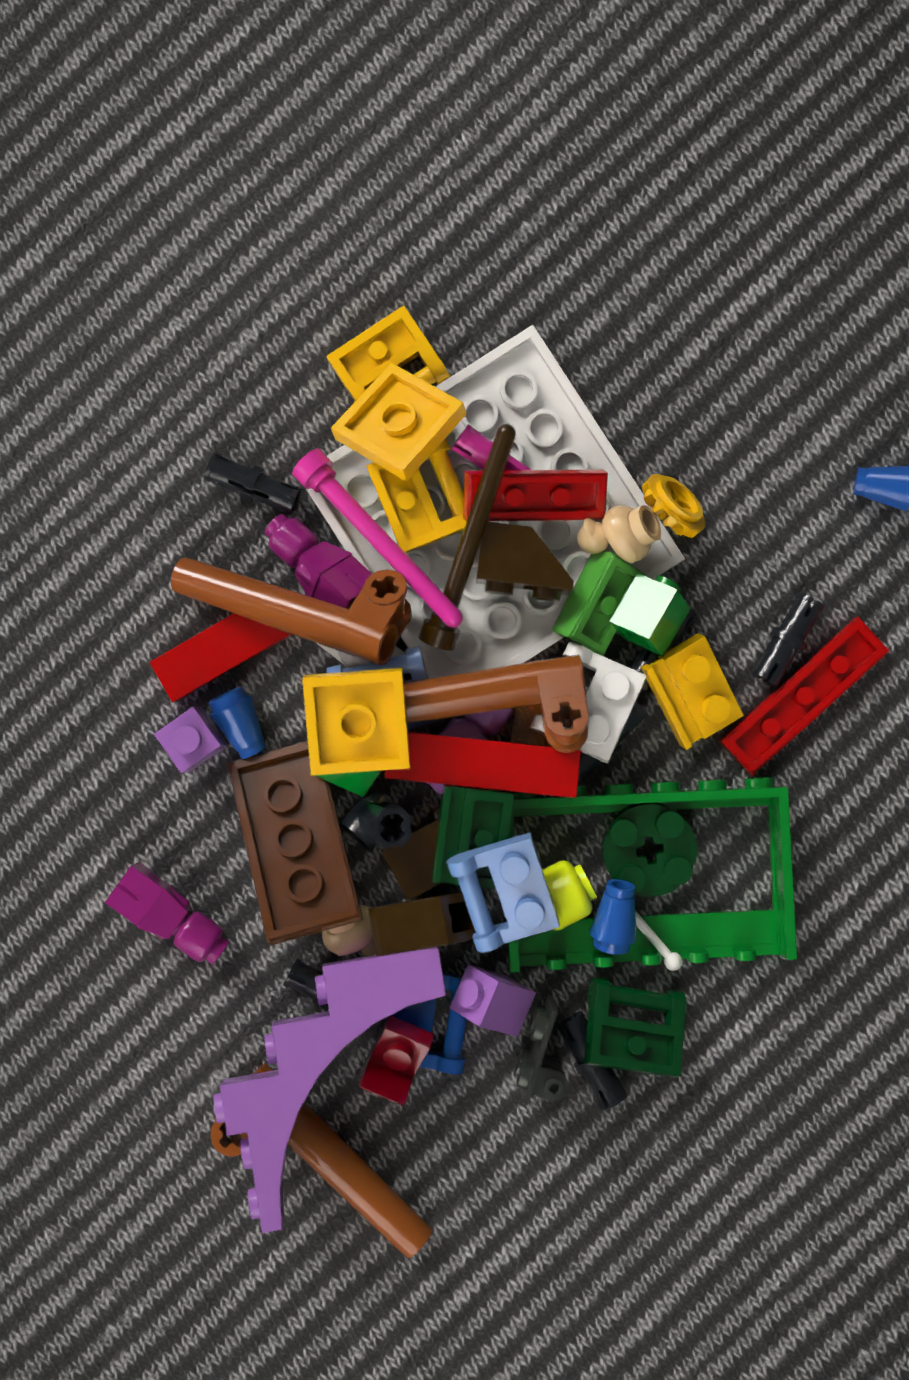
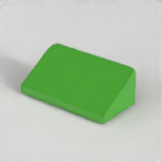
[552,550,646,656]

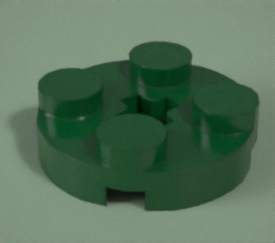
[601,803,697,897]

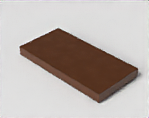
[227,741,363,946]

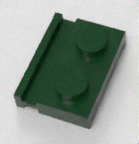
[431,784,514,889]

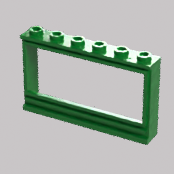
[508,777,797,972]

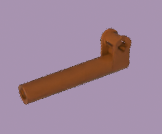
[171,557,412,665]
[404,655,588,753]
[210,1063,433,1259]

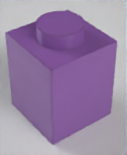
[154,706,229,773]
[450,964,536,1037]

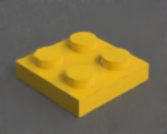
[331,363,466,482]
[302,668,410,775]

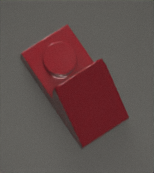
[356,1015,434,1106]

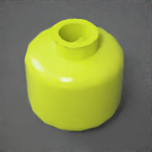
[543,860,597,931]

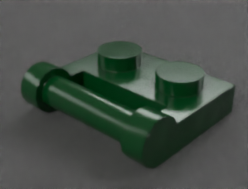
[584,977,686,1078]

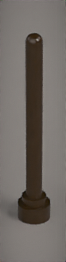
[418,424,516,651]

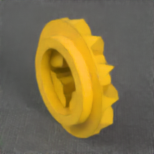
[641,474,706,538]

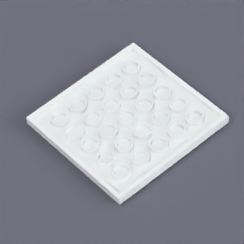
[306,325,685,679]

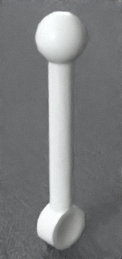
[635,911,683,971]

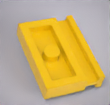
[640,633,744,750]

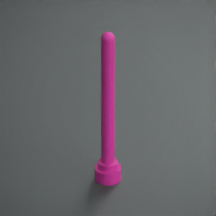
[292,449,463,627]

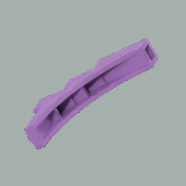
[214,946,446,1233]

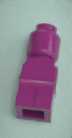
[264,514,372,609]
[104,862,230,965]

